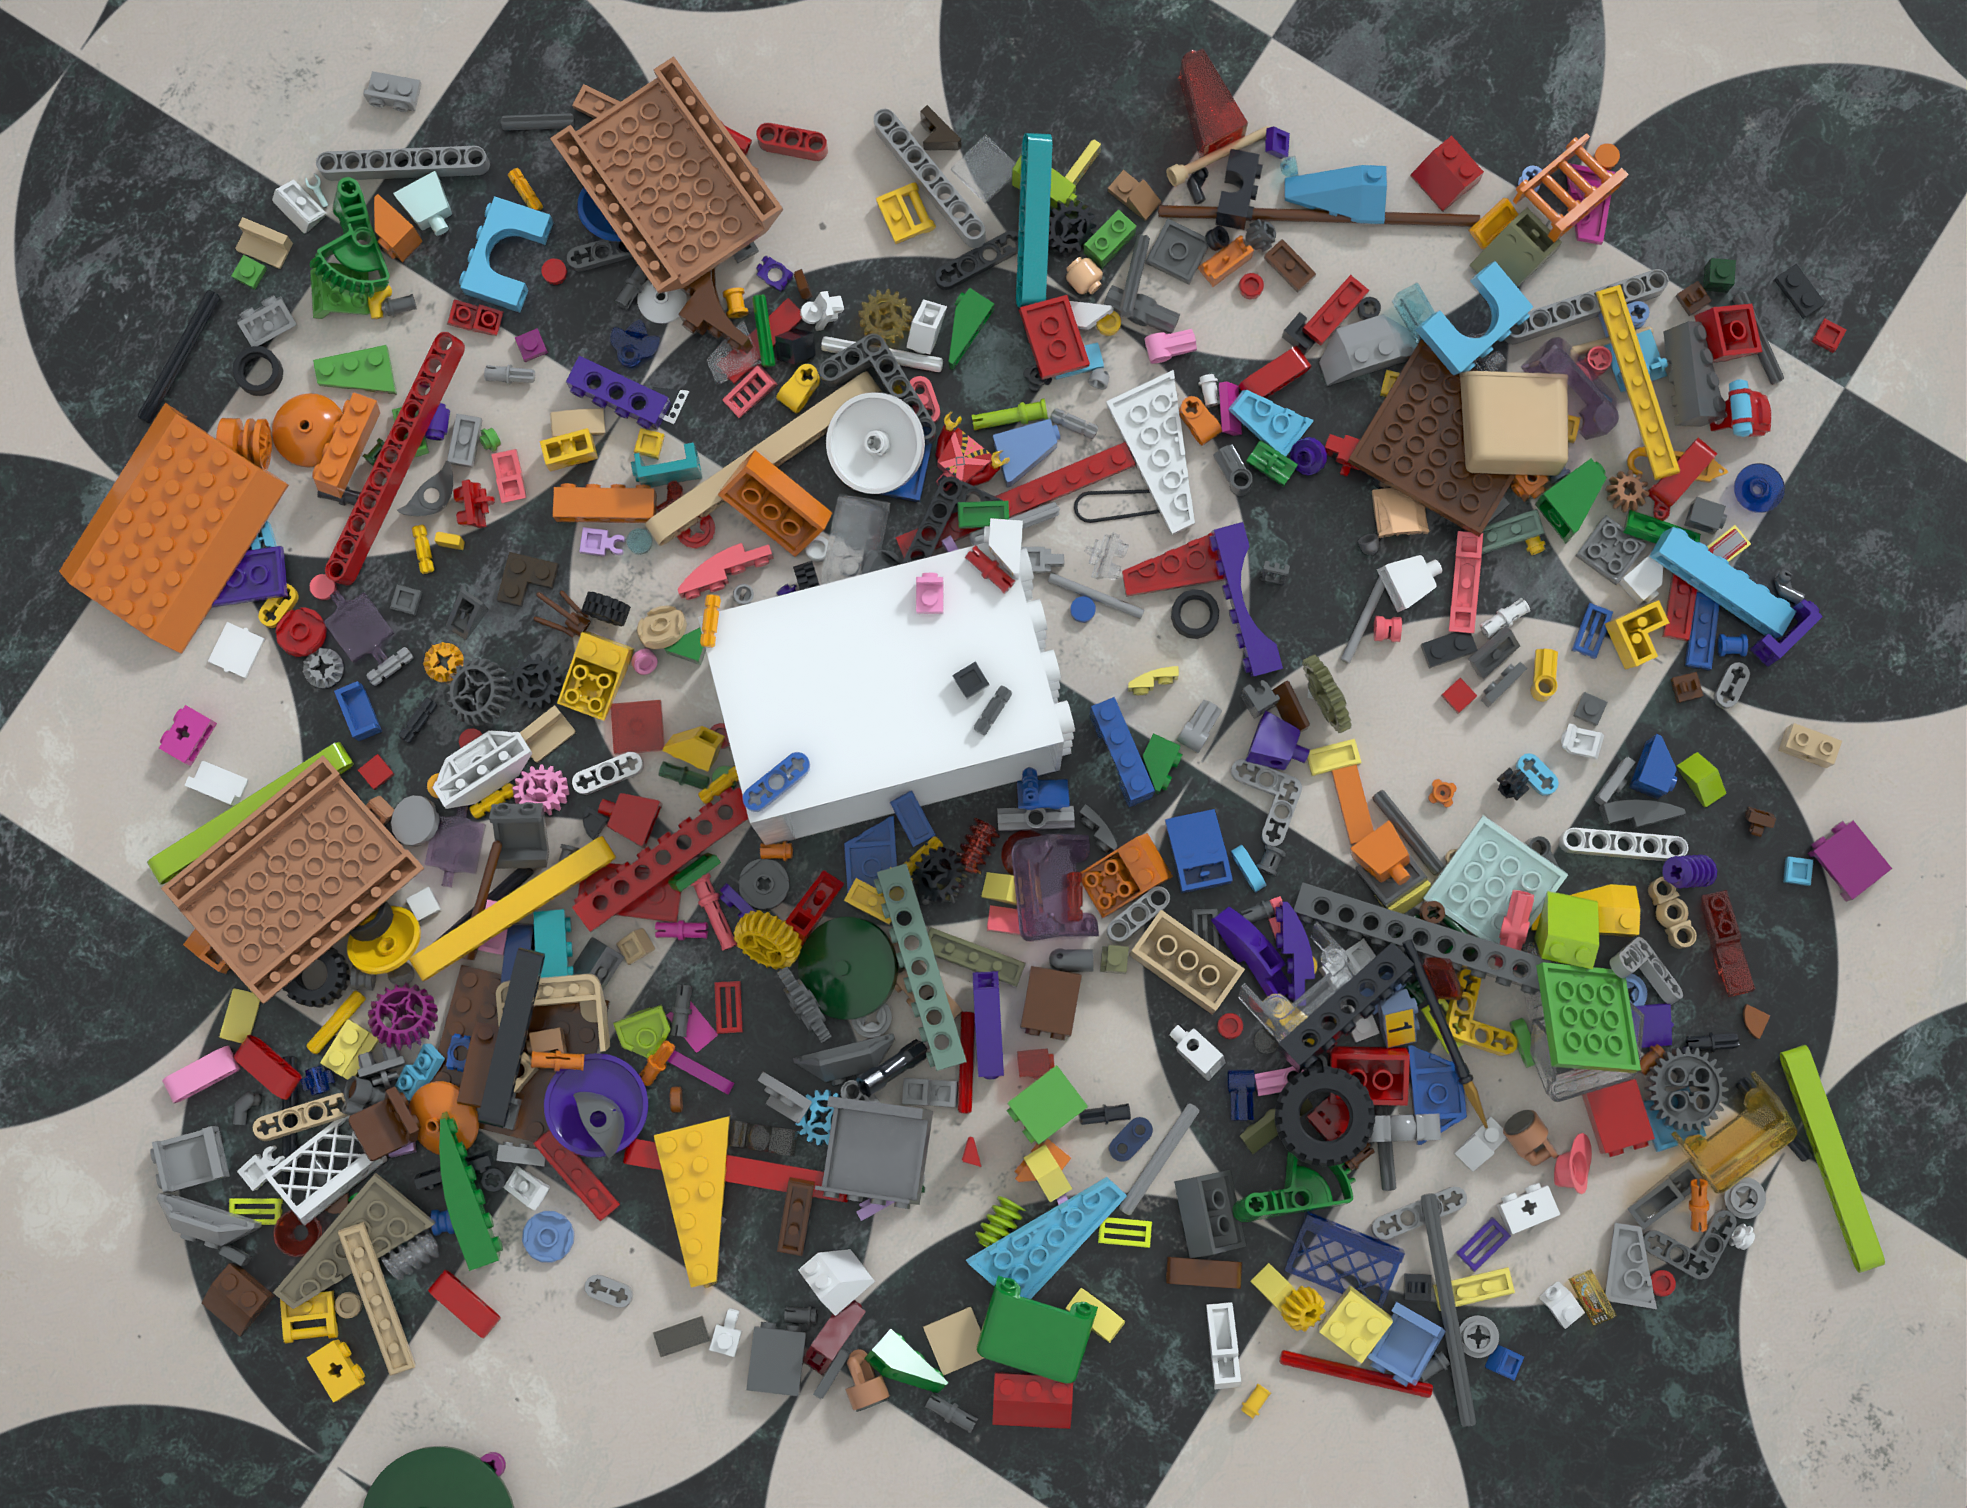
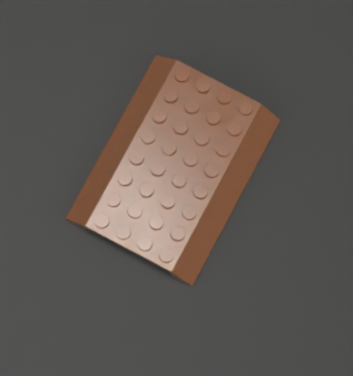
[550,56,783,293]
[161,755,424,1004]

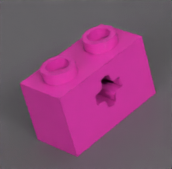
[159,705,217,766]

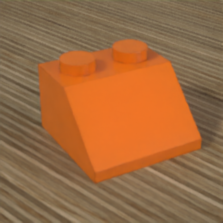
[374,194,423,262]

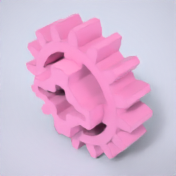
[513,765,569,816]

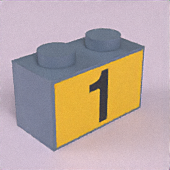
[1378,989,1420,1048]

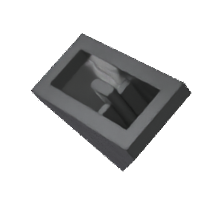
[446,589,489,640]

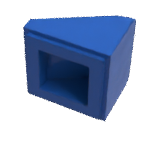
[1485,1345,1524,1381]

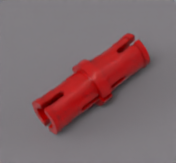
[965,546,1016,594]

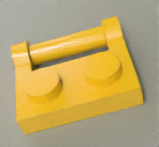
[876,182,936,245]
[280,1291,338,1344]

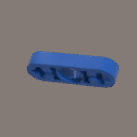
[743,752,810,812]

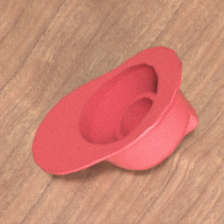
[1554,1133,1592,1194]

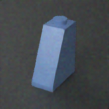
[993,419,1061,488]

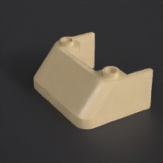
[496,974,610,1051]

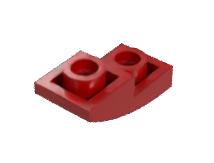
[447,299,503,336]

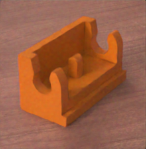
[1198,235,1254,287]

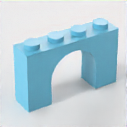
[459,196,554,313]
[1415,261,1533,375]

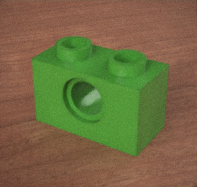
[1084,209,1136,270]

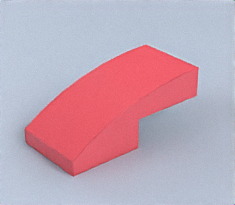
[491,449,526,503]

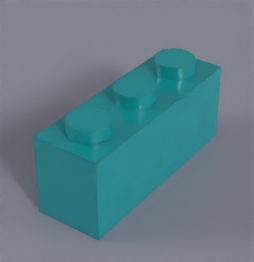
[533,909,574,978]

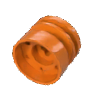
[216,418,272,471]

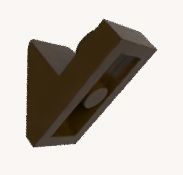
[920,105,962,150]

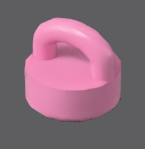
[631,648,658,675]

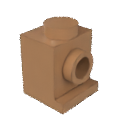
[526,1027,567,1055]

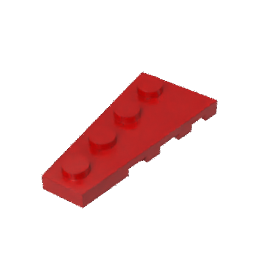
[1122,533,1224,597]

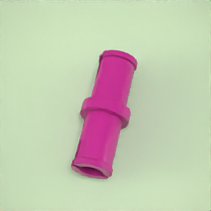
[655,920,708,940]

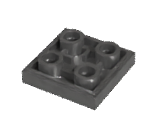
[1575,515,1647,585]

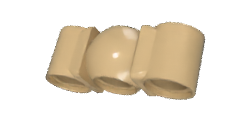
[1648,877,1697,949]

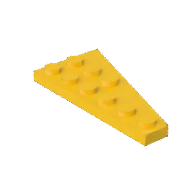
[654,1116,730,1288]

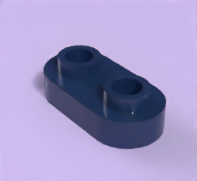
[1109,1117,1153,1162]

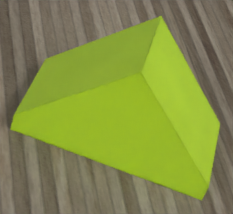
[1676,752,1726,808]

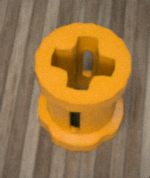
[722,287,749,319]

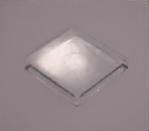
[951,135,1016,204]

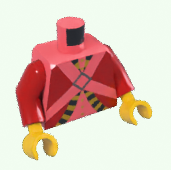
[935,412,1010,491]

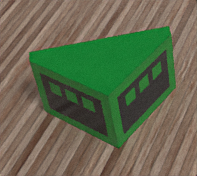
[664,627,706,665]

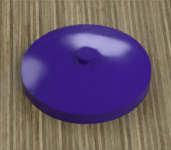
[544,1053,648,1158]

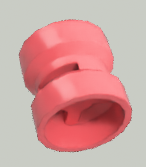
[1583,346,1612,377]
[1373,616,1402,642]

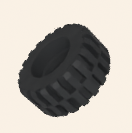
[1274,1066,1375,1167]

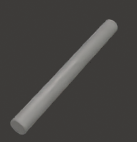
[1048,572,1144,619]
[1341,576,1385,663]

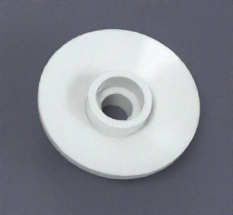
[637,279,687,324]

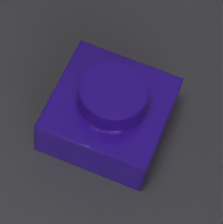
[1265,126,1290,159]

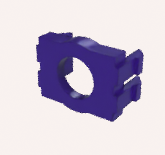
[756,256,794,292]

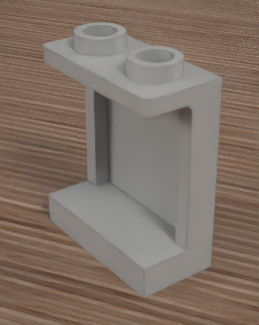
[150,1126,230,1193]

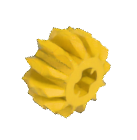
[1280,1286,1325,1332]

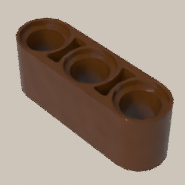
[1166,1257,1242,1289]

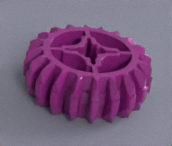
[368,982,438,1050]

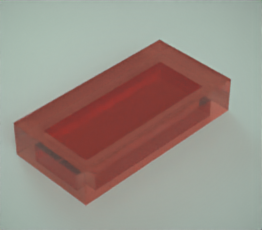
[1423,957,1463,1000]

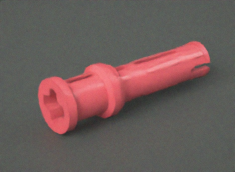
[690,873,737,951]

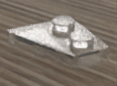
[707,321,762,385]

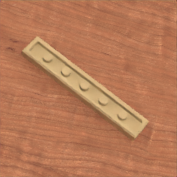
[338,1222,416,1376]

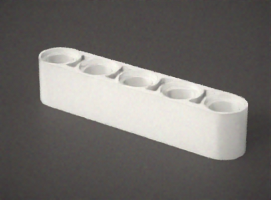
[1559,828,1688,861]

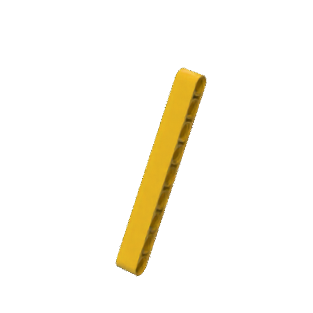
[409,836,616,981]

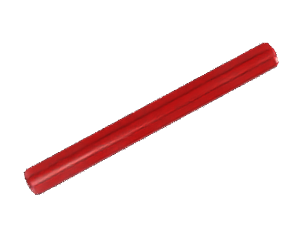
[1279,1350,1433,1398]

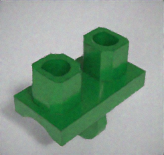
[1246,440,1298,487]

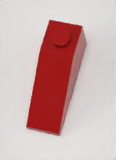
[785,870,844,946]

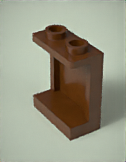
[1020,966,1082,1041]

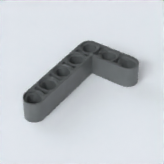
[819,334,937,445]

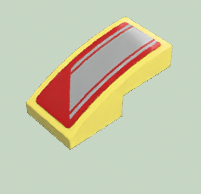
[1707,525,1751,562]

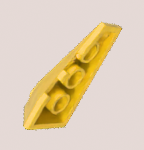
[1531,884,1640,937]

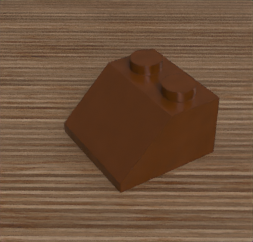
[201,1263,275,1337]

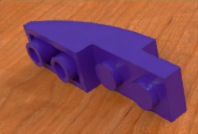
[1276,901,1315,1005]
[1211,907,1290,1003]

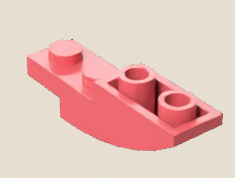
[677,543,774,600]

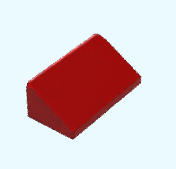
[962,1137,982,1167]

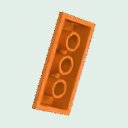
[718,450,832,557]

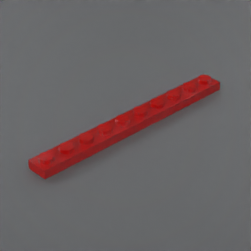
[896,442,1135,560]

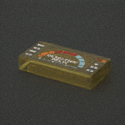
[1568,1269,1617,1326]

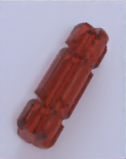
[1067,871,1083,922]

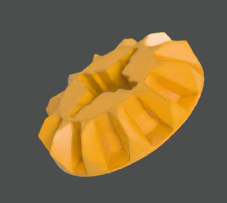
[423,642,464,682]

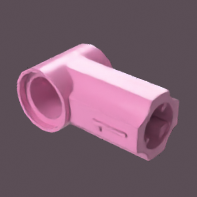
[1144,329,1197,364]
[1254,1066,1304,1096]

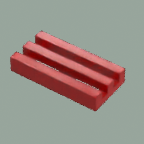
[715,981,743,1034]

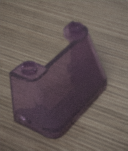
[1520,337,1619,440]
[1012,834,1099,942]

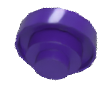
[1290,437,1327,475]

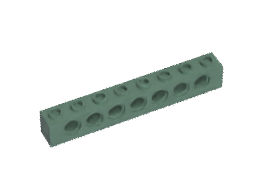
[874,863,966,1071]

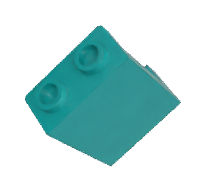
[631,443,703,488]

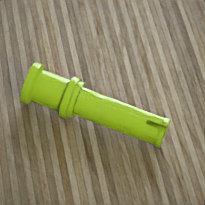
[972,398,1048,431]

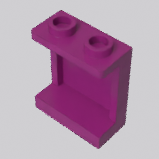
[1808,820,1892,902]

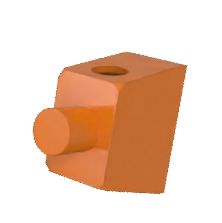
[1350,820,1411,885]

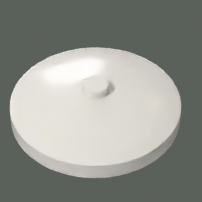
[826,393,925,494]

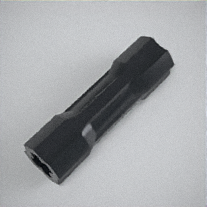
[856,1039,927,1097]

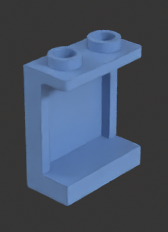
[1367,1302,1446,1386]

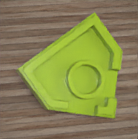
[613,1004,671,1059]

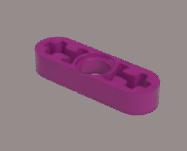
[667,1050,735,1095]

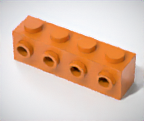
[312,392,380,498]

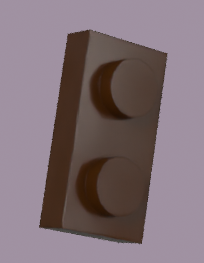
[1264,239,1316,293]

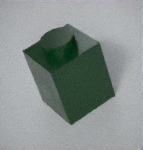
[1703,258,1736,293]

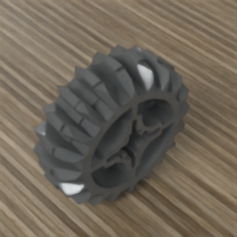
[445,658,512,726]

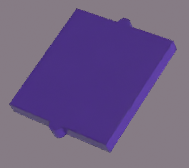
[1631,1003,1674,1048]

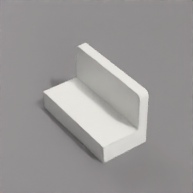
[185,761,249,806]

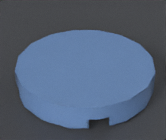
[522,1211,574,1262]

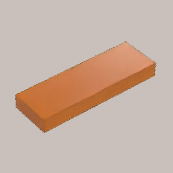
[1331,765,1374,845]

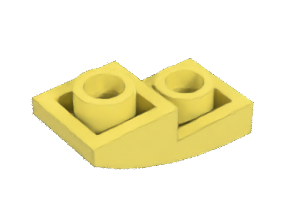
[1127,666,1179,695]
[1066,1288,1125,1343]

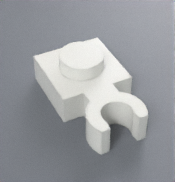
[237,1146,285,1191]

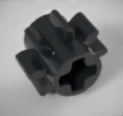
[1497,767,1530,801]

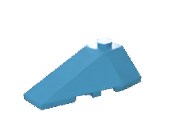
[1284,165,1387,224]

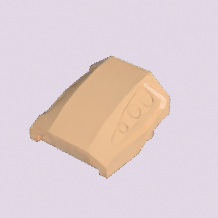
[1372,488,1429,538]

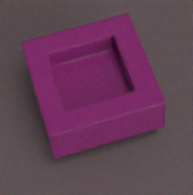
[515,328,548,362]

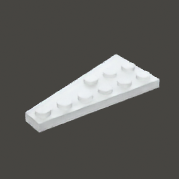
[1106,370,1195,535]

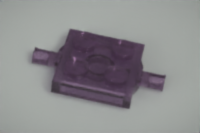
[323,590,395,664]
[425,805,486,888]

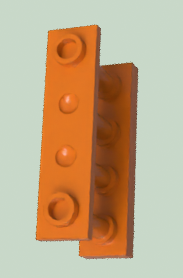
[1513,133,1629,243]

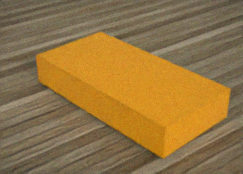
[1468,198,1519,250]

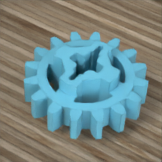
[795,1090,840,1146]

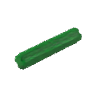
[752,295,775,368]

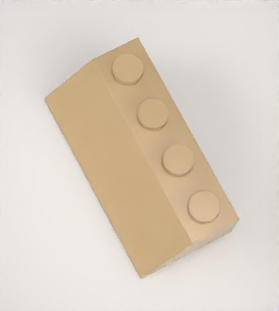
[1129,910,1245,1015]

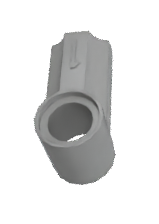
[1177,700,1222,753]

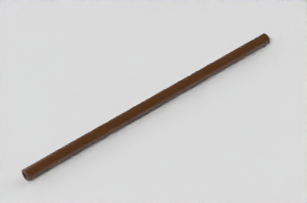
[1158,205,1480,227]

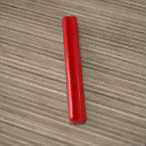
[958,1011,975,1114]

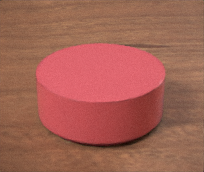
[310,574,337,600]

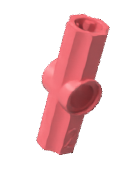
[1495,890,1534,970]

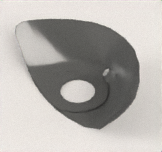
[397,461,453,516]
[573,1092,625,1158]

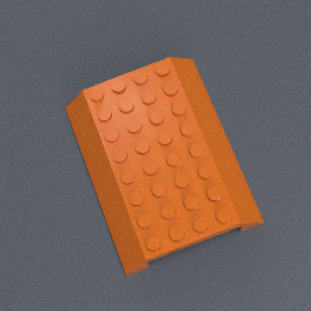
[59,403,289,653]

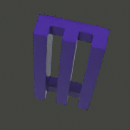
[1455,1217,1511,1272]

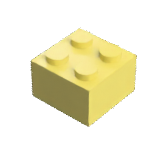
[1319,1285,1393,1364]

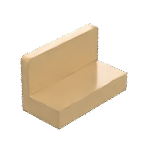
[236,217,293,269]
[520,705,576,763]

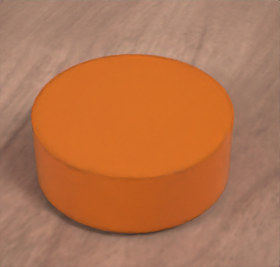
[1593,143,1620,170]

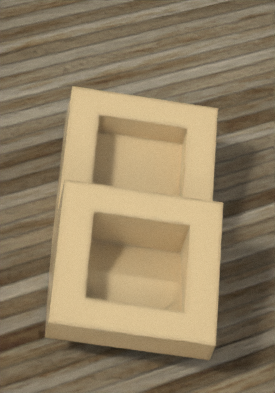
[550,409,605,438]

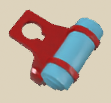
[1710,379,1771,437]

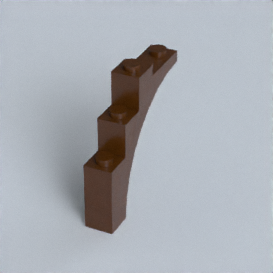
[678,267,753,354]

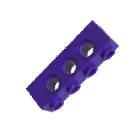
[566,356,671,430]

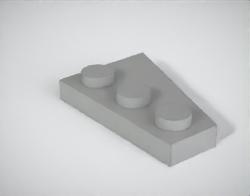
[1604,1223,1657,1309]

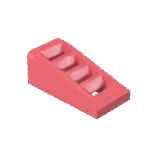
[723,366,778,418]

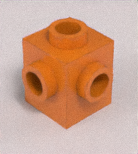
[1510,474,1549,502]

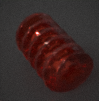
[956,818,1000,874]

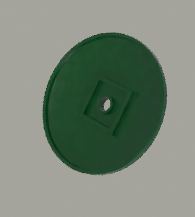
[363,1446,514,1508]

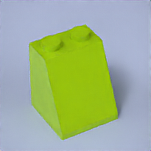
[1534,891,1599,969]

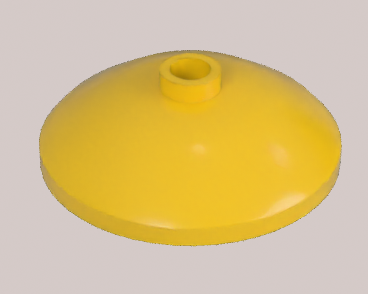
[347,906,421,974]

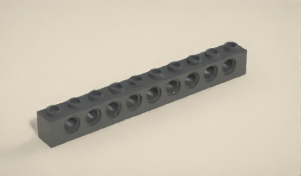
[1294,883,1551,995]

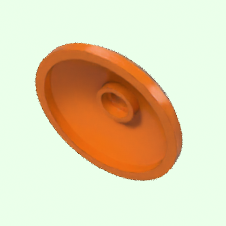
[272,393,343,467]
[408,1081,479,1155]

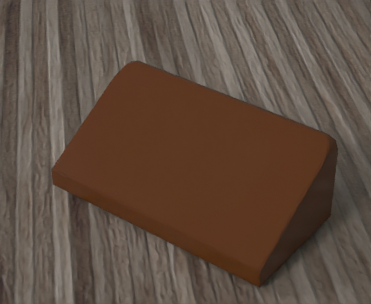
[1272,680,1310,732]

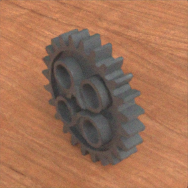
[777,967,832,1043]
[1644,1047,1729,1131]

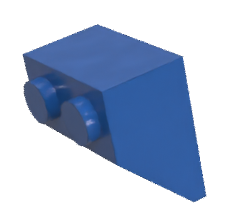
[1628,734,1677,799]

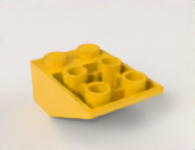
[557,631,635,721]

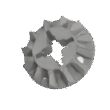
[302,648,344,688]
[851,1003,892,1038]
[1723,1177,1766,1219]
[1459,1315,1499,1358]

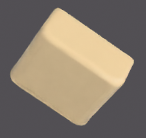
[1459,371,1568,476]

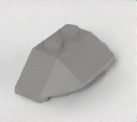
[1319,314,1418,386]
[157,1193,262,1249]

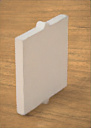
[208,622,265,678]

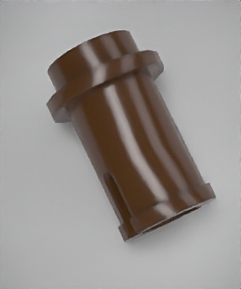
[1344,1143,1375,1171]

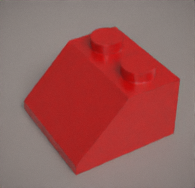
[1410,135,1484,212]
[1694,304,1762,363]

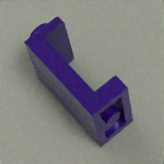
[1750,599,1823,667]

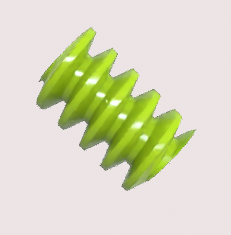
[975,1196,1026,1247]

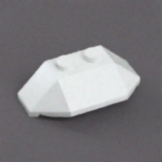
[433,731,532,809]

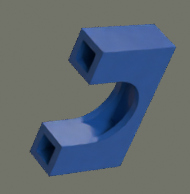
[1089,697,1155,808]

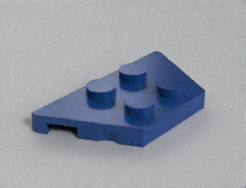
[844,816,901,915]
[1407,1045,1467,1145]

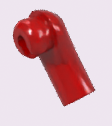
[1648,484,1670,521]

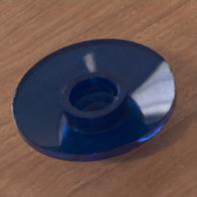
[1734,463,1785,513]

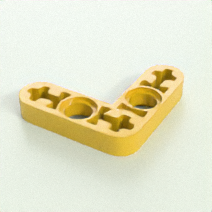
[1446,969,1517,1056]

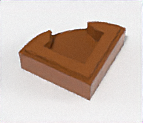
[1743,1004,1770,1039]

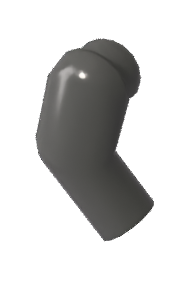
[233,1091,261,1125]

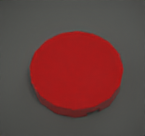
[276,607,327,657]

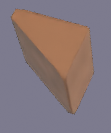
[366,796,394,826]

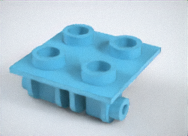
[1604,329,1668,392]

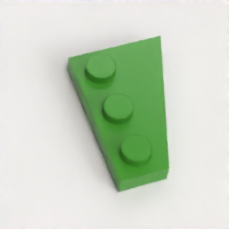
[313,345,397,394]

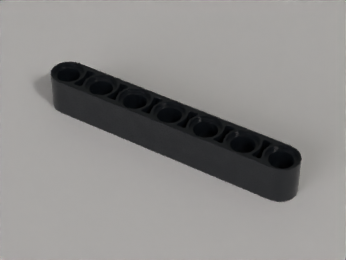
[478,947,545,1128]

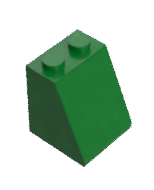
[1535,458,1607,544]

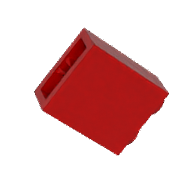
[1582,1079,1655,1157]

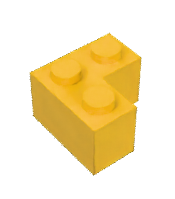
[1605,600,1669,670]

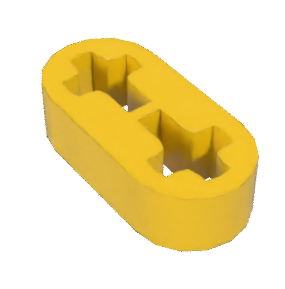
[258,584,299,628]

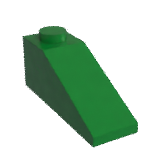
[949,288,994,370]

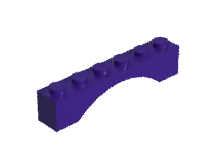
[1209,522,1283,677]

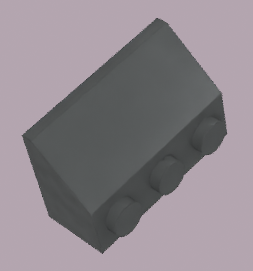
[1174,1170,1246,1258]

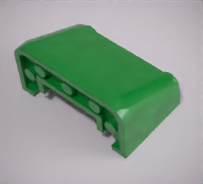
[976,1276,1098,1383]

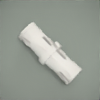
[1480,598,1530,638]

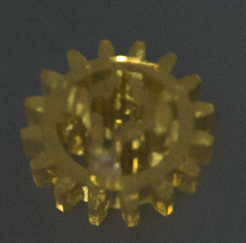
[859,289,913,343]

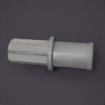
[484,365,535,385]

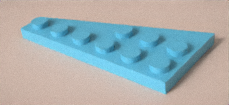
[966,1177,1127,1299]

